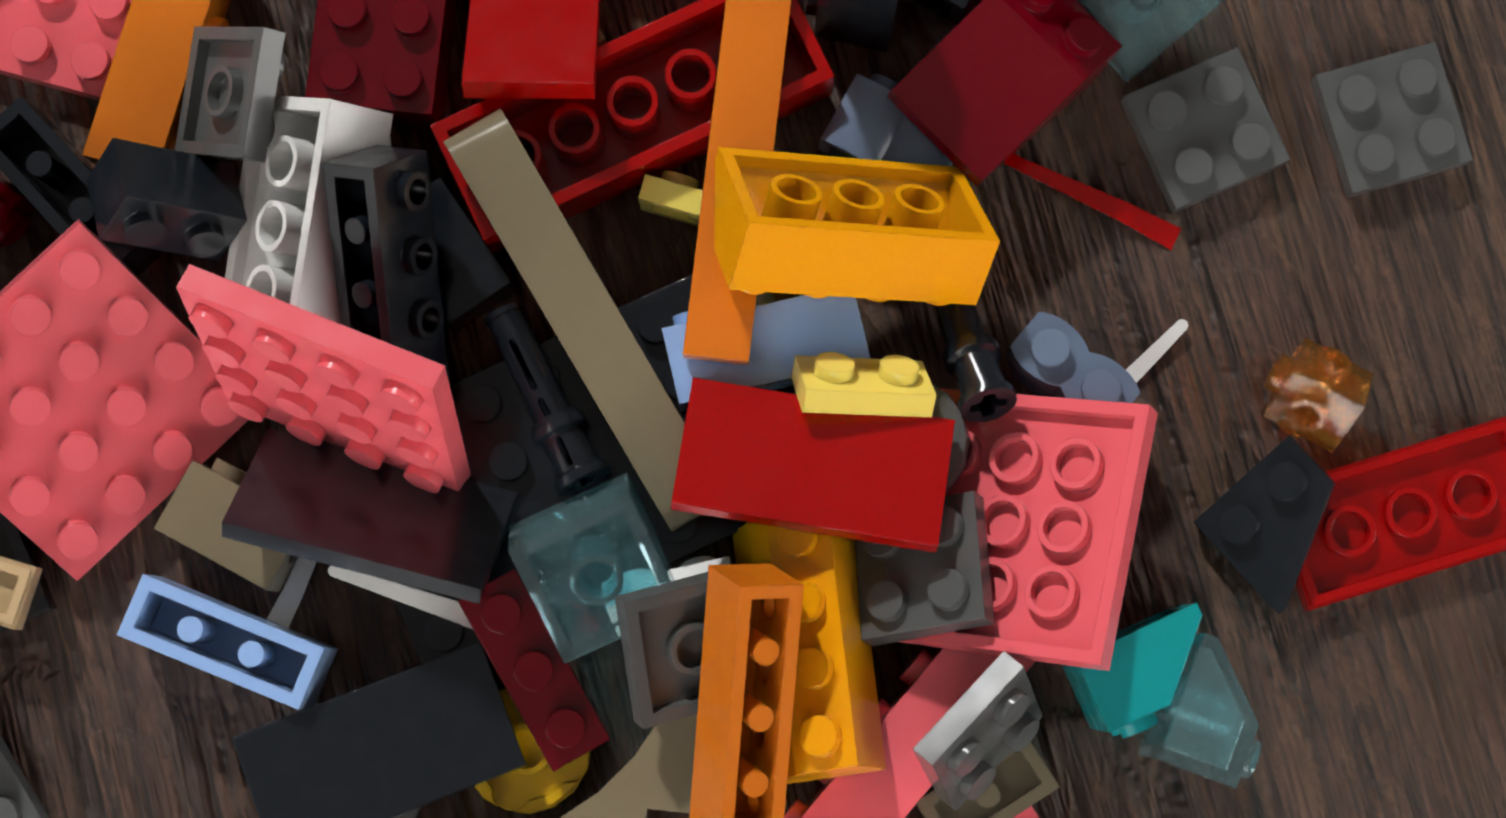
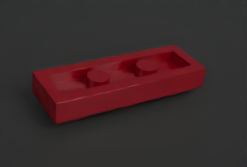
[458,568,610,772]

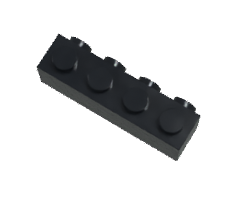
[322,145,450,384]

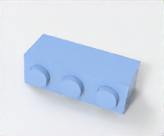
[661,293,870,412]
[117,574,338,710]

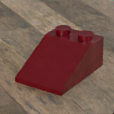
[887,0,1122,187]

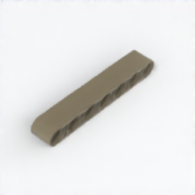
[443,108,700,532]

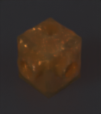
[1263,337,1374,453]

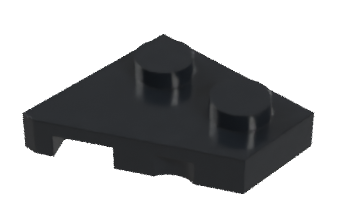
[1194,435,1336,614]

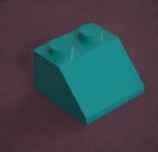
[1061,603,1202,738]

